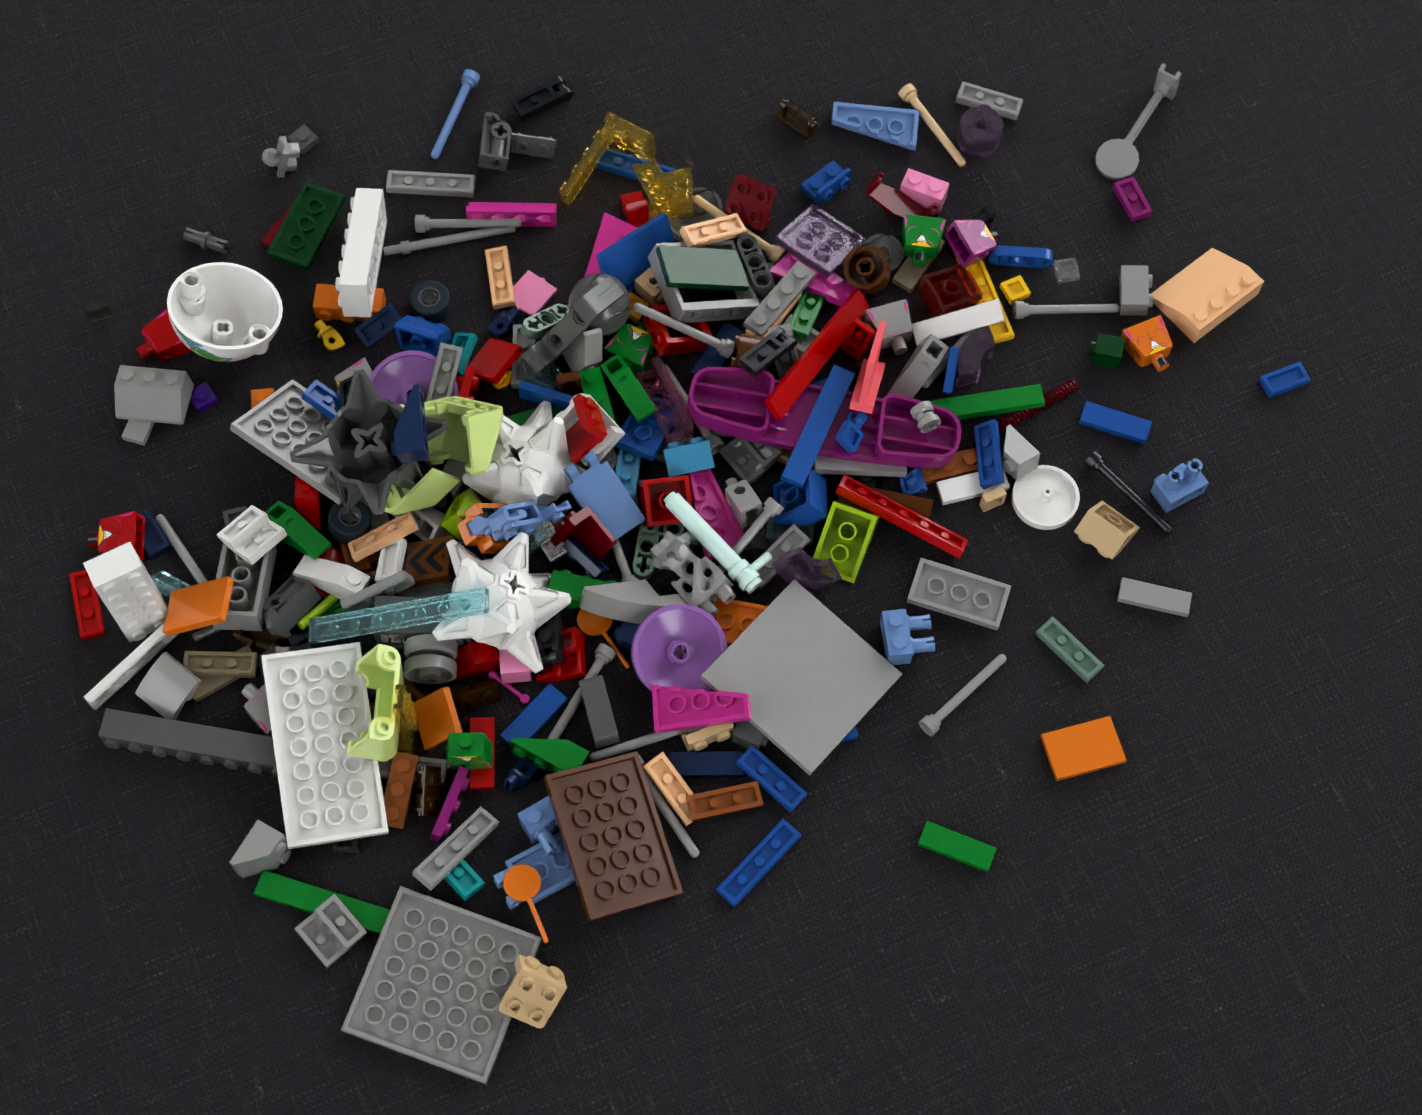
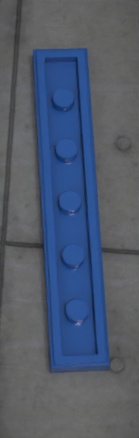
[781,365,855,489]

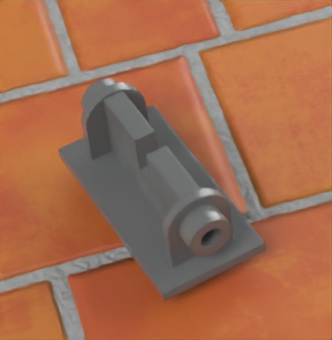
[511,132,557,159]

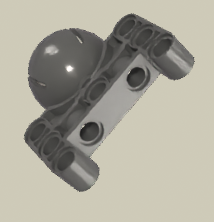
[521,273,631,374]

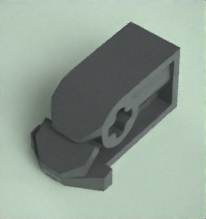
[478,112,511,171]
[263,575,321,638]

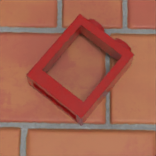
[643,304,712,356]

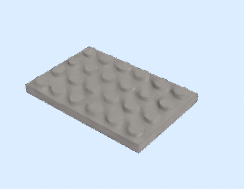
[230,379,342,505]

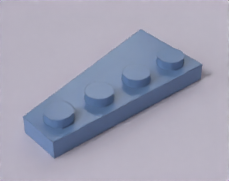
[832,102,919,151]

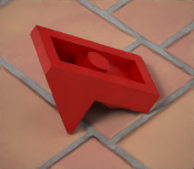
[620,191,651,228]

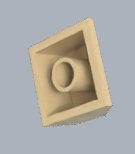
[1074,501,1140,559]

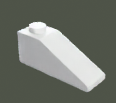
[293,555,370,600]

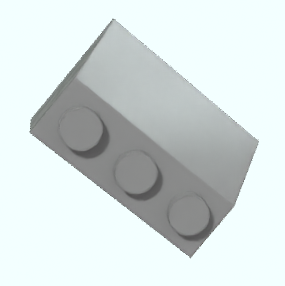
[114,365,194,425]

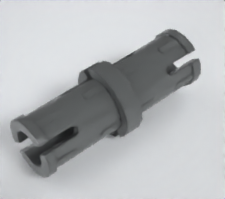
[183,227,230,254]

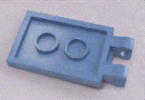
[564,450,646,540]
[493,832,575,910]

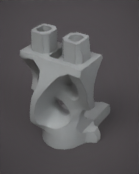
[651,531,736,618]

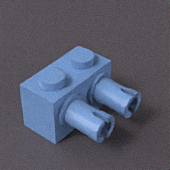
[1150,458,1209,513]
[880,609,935,665]
[517,796,561,857]

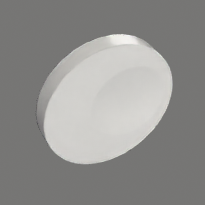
[1011,465,1080,530]

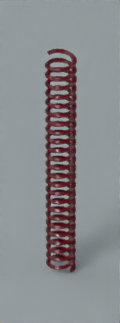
[998,379,1079,435]

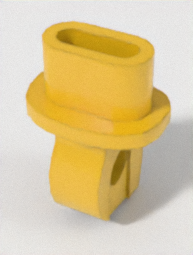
[314,319,345,352]

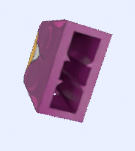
[943,220,999,268]

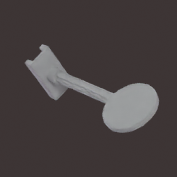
[1095,63,1182,180]

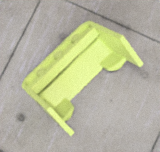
[384,404,460,515]

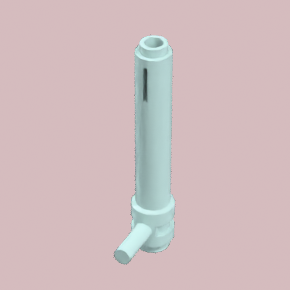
[664,491,772,594]

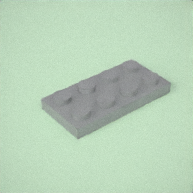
[907,558,1011,631]

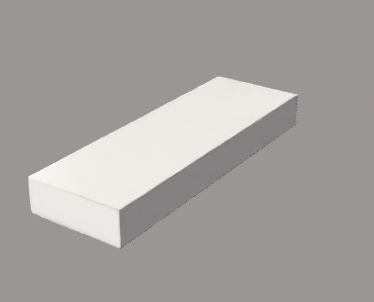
[936,469,1010,505]

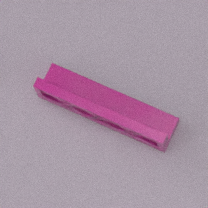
[466,202,557,227]

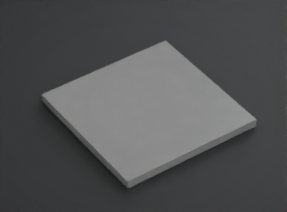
[700,579,902,776]
[341,886,542,1085]

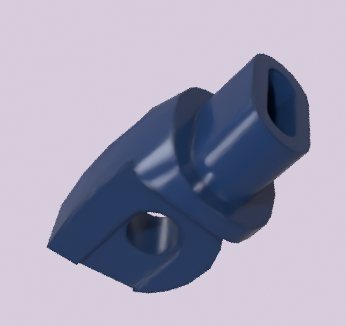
[487,307,523,338]
[503,760,539,793]

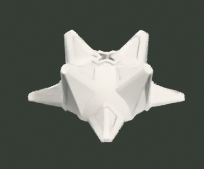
[462,401,586,506]
[432,532,571,673]

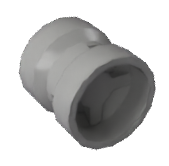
[910,401,941,433]

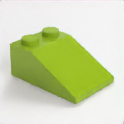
[810,500,880,583]

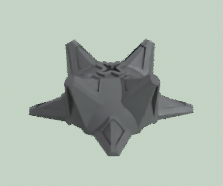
[290,369,448,515]

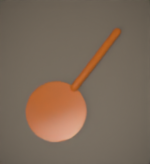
[577,609,630,668]
[503,864,549,943]

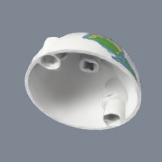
[167,262,283,362]

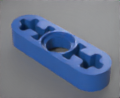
[988,245,1053,268]

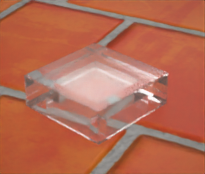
[1053,258,1080,283]

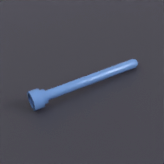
[431,69,480,159]

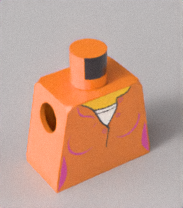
[1120,315,1173,372]

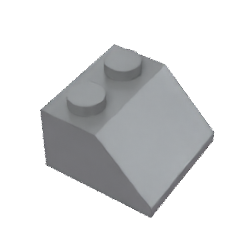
[229,820,291,878]

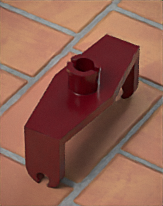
[864,171,939,219]

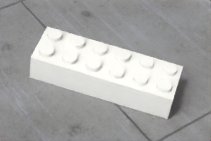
[335,188,387,317]
[83,542,168,643]

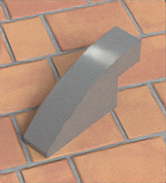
[579,579,688,624]

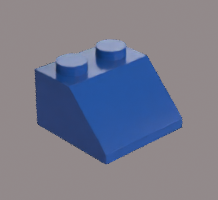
[395,315,452,357]
[773,468,828,526]

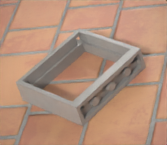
[648,240,759,323]

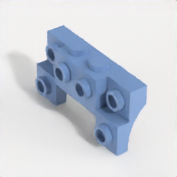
[468,500,572,542]

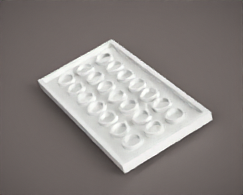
[261,642,389,849]

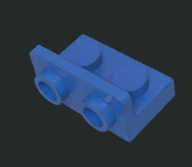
[801,160,852,205]

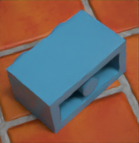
[663,436,715,477]

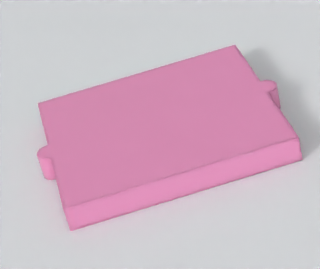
[513,270,557,316]

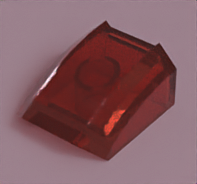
[919,264,983,318]

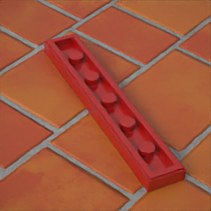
[835,475,968,559]

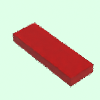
[69,570,106,641]
[469,717,495,790]

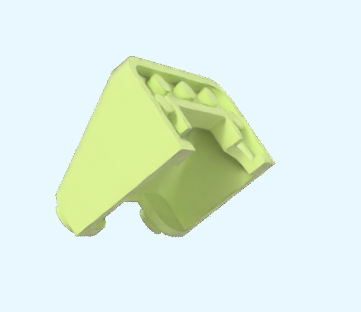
[425,396,503,475]
[346,644,404,762]

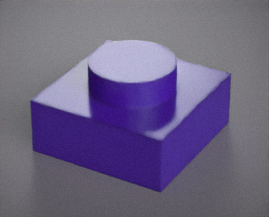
[190,382,219,413]

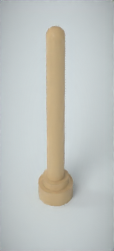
[898,83,966,167]
[693,195,785,264]

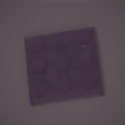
[774,204,866,278]

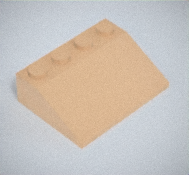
[1151,248,1264,343]

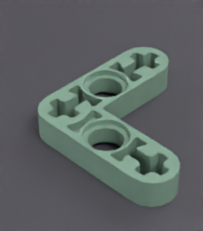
[520,304,604,345]
[633,521,701,580]

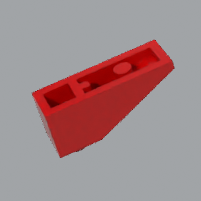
[840,318,876,361]

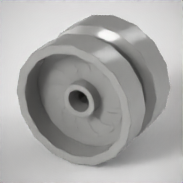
[403,634,458,684]

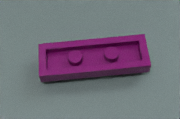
[429,766,470,842]

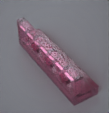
[635,355,694,443]

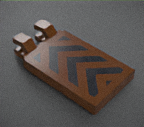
[366,535,457,588]

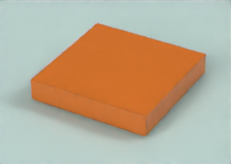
[412,687,463,750]

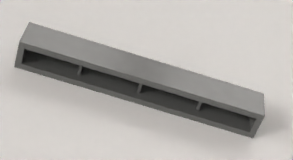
[98,708,278,777]

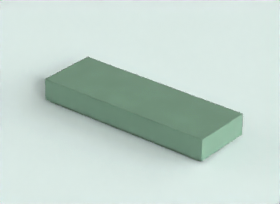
[1035,616,1105,683]

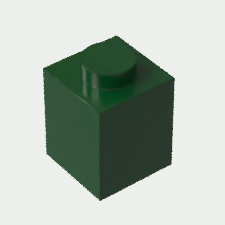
[1088,333,1125,368]

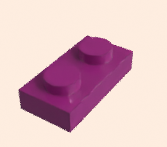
[1112,176,1152,222]

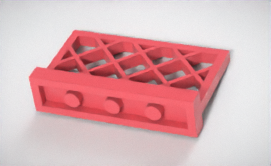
[849,321,887,414]

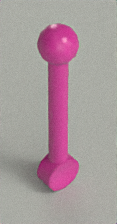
[488,670,530,704]

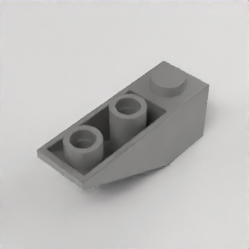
[888,334,949,398]

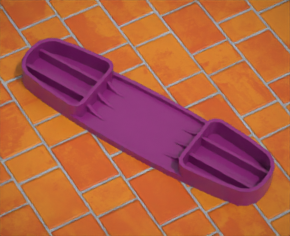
[687,367,961,468]

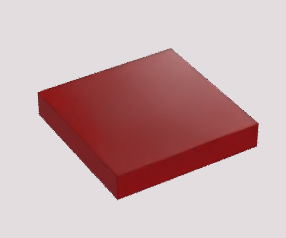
[467,338,524,384]

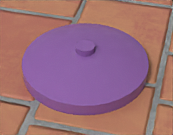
[369,350,459,405]
[631,604,727,692]

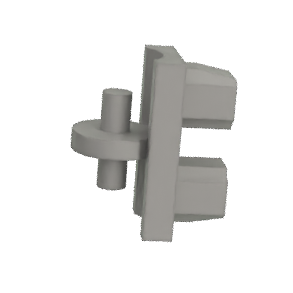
[262,136,300,178]

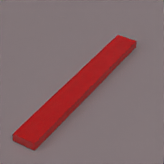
[764,289,870,420]

